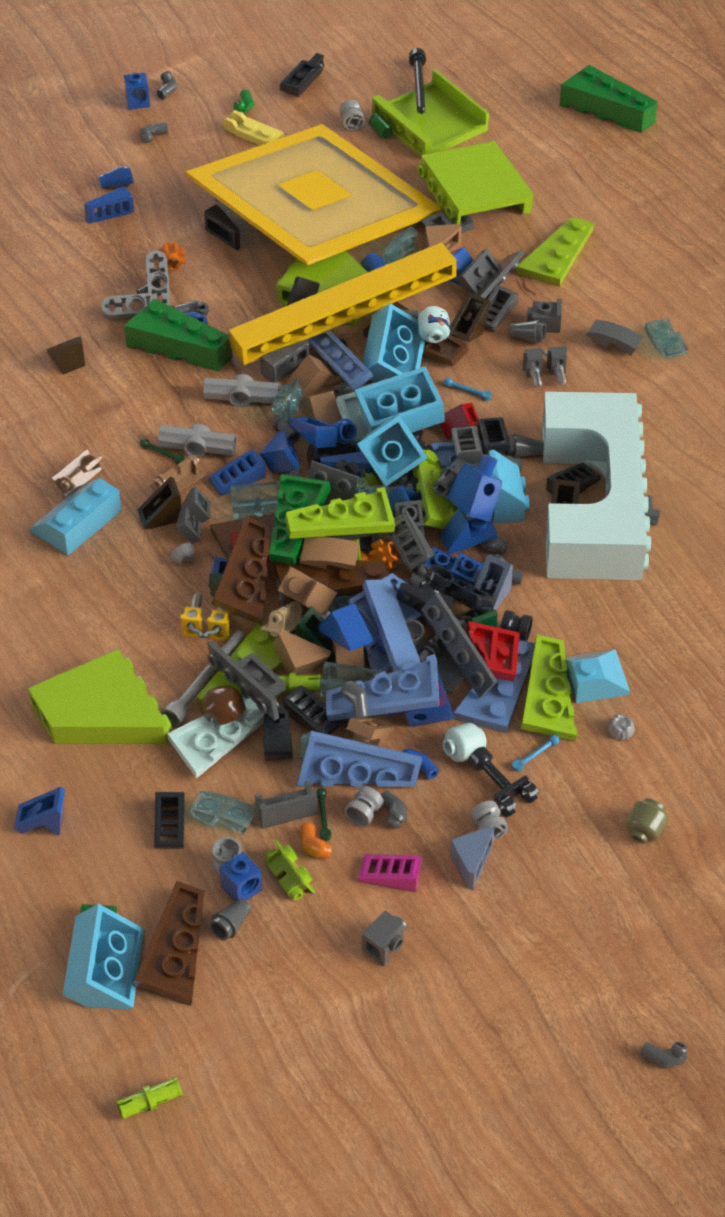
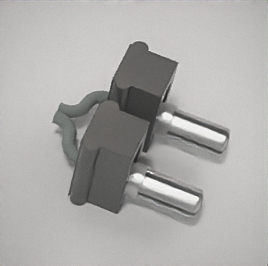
[522,346,567,388]

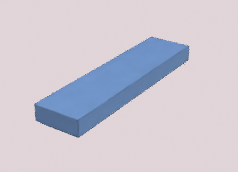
[306,330,373,392]
[362,579,420,672]

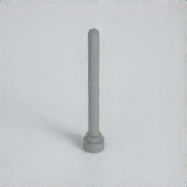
[161,630,245,726]

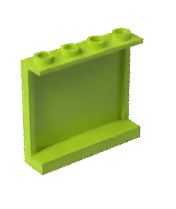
[372,69,489,157]
[418,141,534,225]

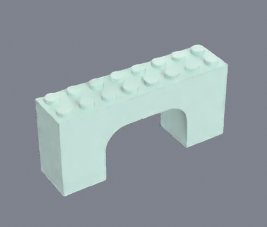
[542,392,651,580]

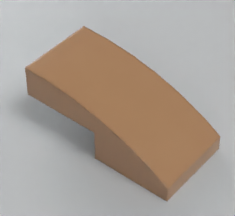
[300,537,360,570]

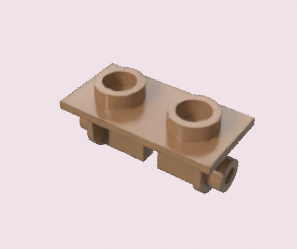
[51,449,103,498]
[150,455,206,492]

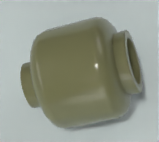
[625,798,668,844]

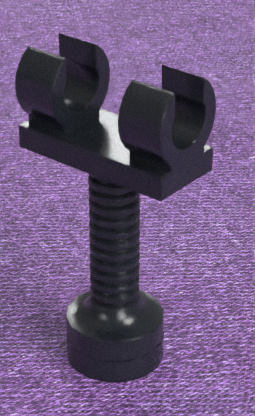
[468,747,539,817]

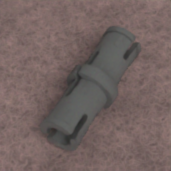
[433,459,466,496]

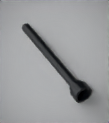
[409,48,426,114]

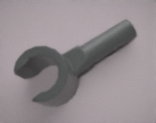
[645,495,660,525]

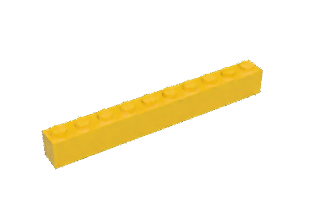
[229,242,456,365]

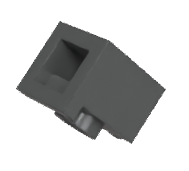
[527,299,562,333]
[362,910,408,967]

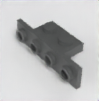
[457,249,525,311]
[421,593,498,698]
[207,640,286,721]

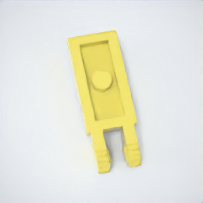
[222,110,284,146]

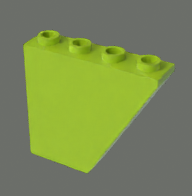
[276,251,368,327]
[28,649,172,744]

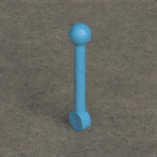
[443,378,492,401]
[512,735,560,772]

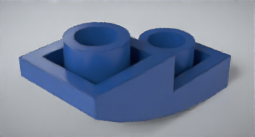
[425,547,484,585]

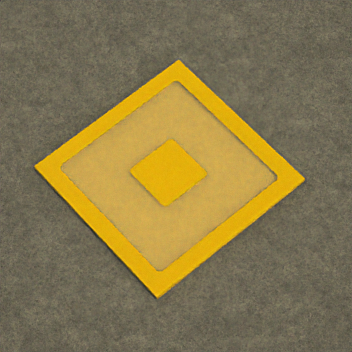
[185,124,443,266]

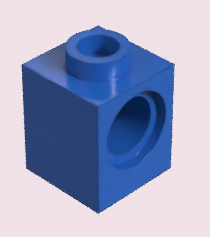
[124,73,150,110]
[219,851,262,902]

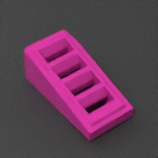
[358,854,422,892]

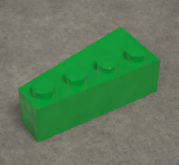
[559,65,658,133]
[124,299,233,372]

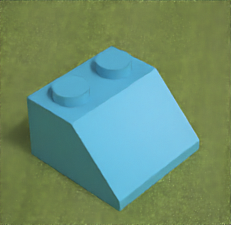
[489,450,530,523]

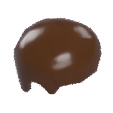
[200,685,246,725]

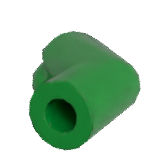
[233,89,254,114]

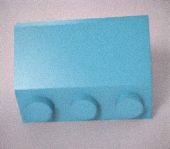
[362,303,425,383]
[355,366,445,434]
[30,478,122,556]
[62,904,144,1009]

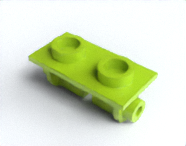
[265,840,316,900]

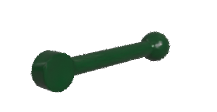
[139,438,185,464]
[316,788,332,841]

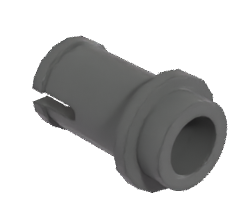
[272,413,301,443]

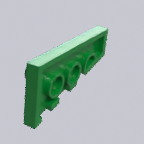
[269,474,331,565]

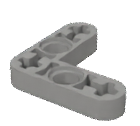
[101,250,171,321]

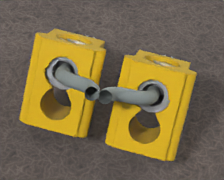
[180,594,230,641]

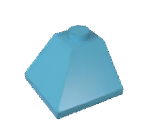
[357,415,428,487]
[566,649,630,703]

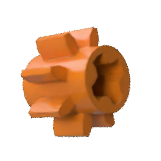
[157,242,186,271]
[368,538,401,571]

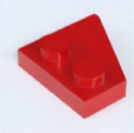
[466,621,520,682]

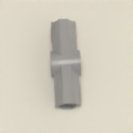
[203,374,280,407]
[158,424,237,457]

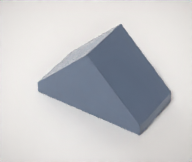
[475,554,513,610]
[450,826,494,890]

